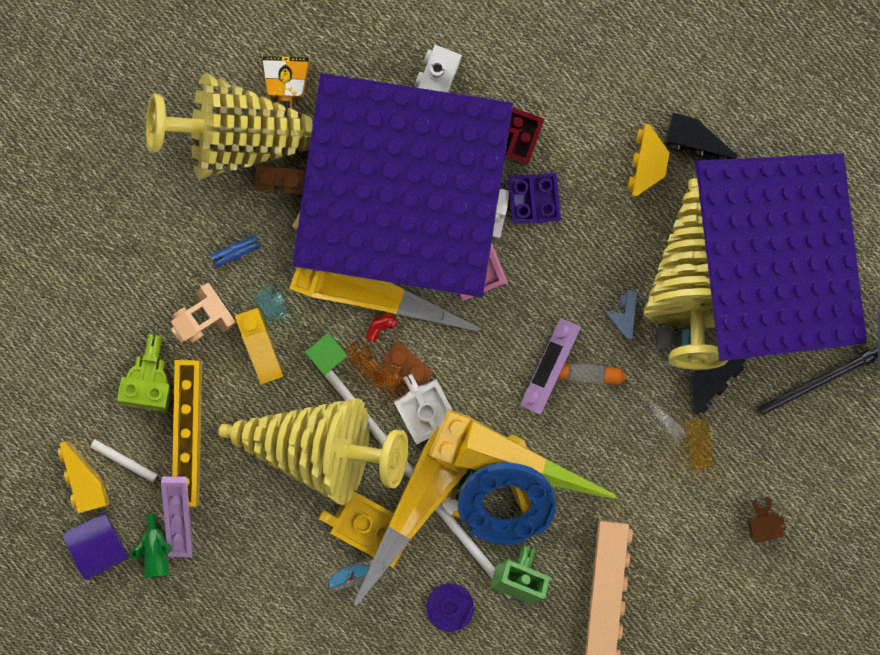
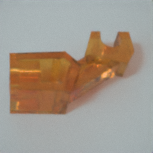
[348,341,403,391]

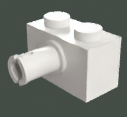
[415,45,462,92]

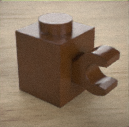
[746,497,786,543]

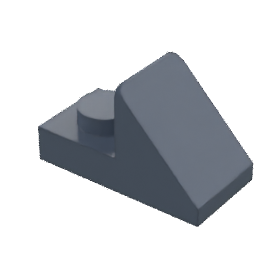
[604,290,637,340]

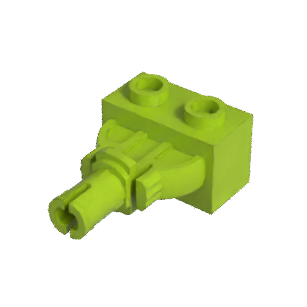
[117,334,172,413]

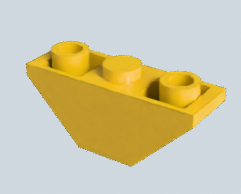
[627,124,669,198]

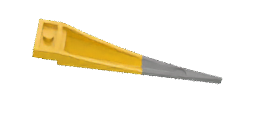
[289,267,480,331]
[354,426,469,606]

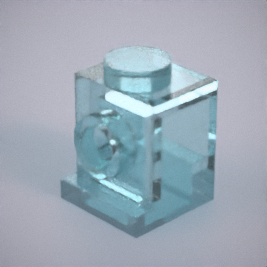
[253,283,289,322]

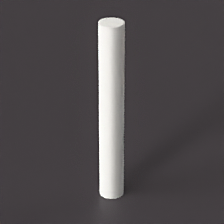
[90,439,158,483]

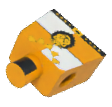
[263,56,310,112]

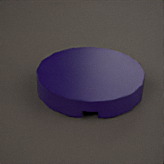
[426,583,474,632]

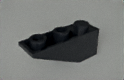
[664,113,737,160]

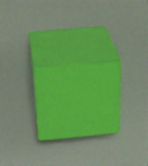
[305,333,349,375]

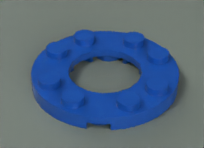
[458,462,556,545]

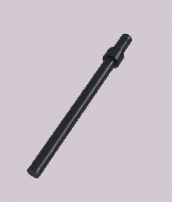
[758,347,878,416]

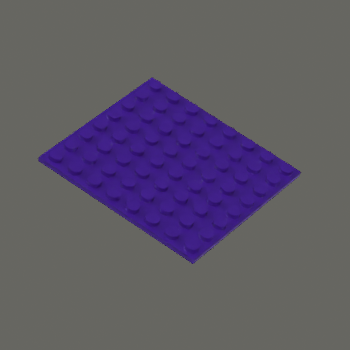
[292,73,513,298]
[695,153,867,361]

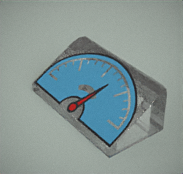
[326,559,372,593]

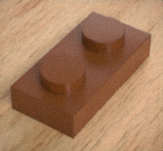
[382,341,434,386]

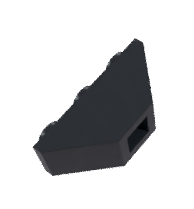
[689,358,746,415]

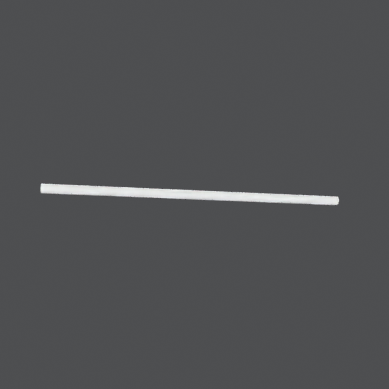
[313,362,511,599]

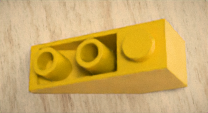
[58,441,110,513]

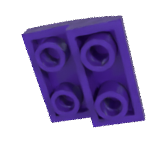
[508,173,561,225]
[62,512,128,580]

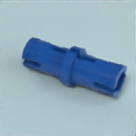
[211,234,261,268]

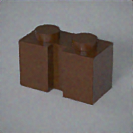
[254,165,306,197]

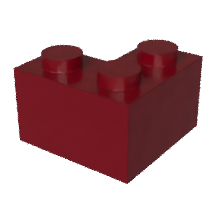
[505,107,545,167]

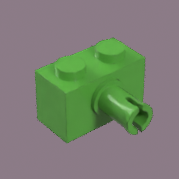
[490,546,550,605]

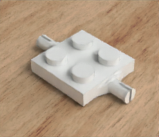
[394,374,453,445]

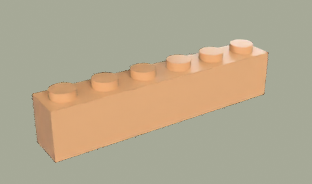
[585,520,633,655]

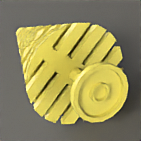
[146,73,313,180]
[643,178,728,370]
[218,398,408,505]

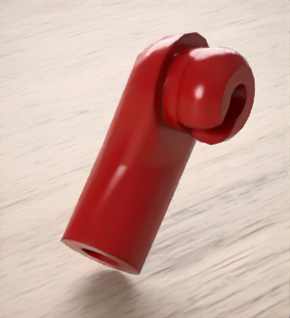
[365,314,397,343]

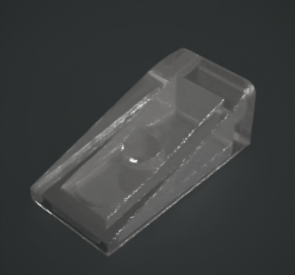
[646,401,687,447]

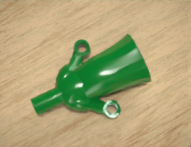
[130,514,172,579]

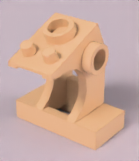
[171,283,236,343]

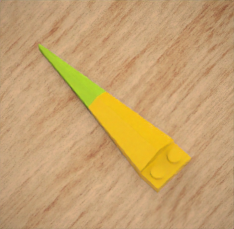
[429,409,617,499]

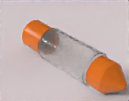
[558,362,627,385]

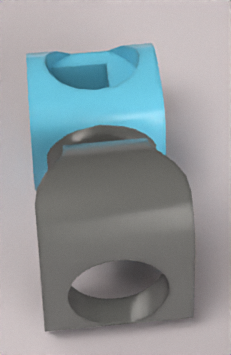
[656,327,691,350]

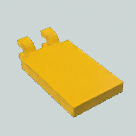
[319,491,407,568]

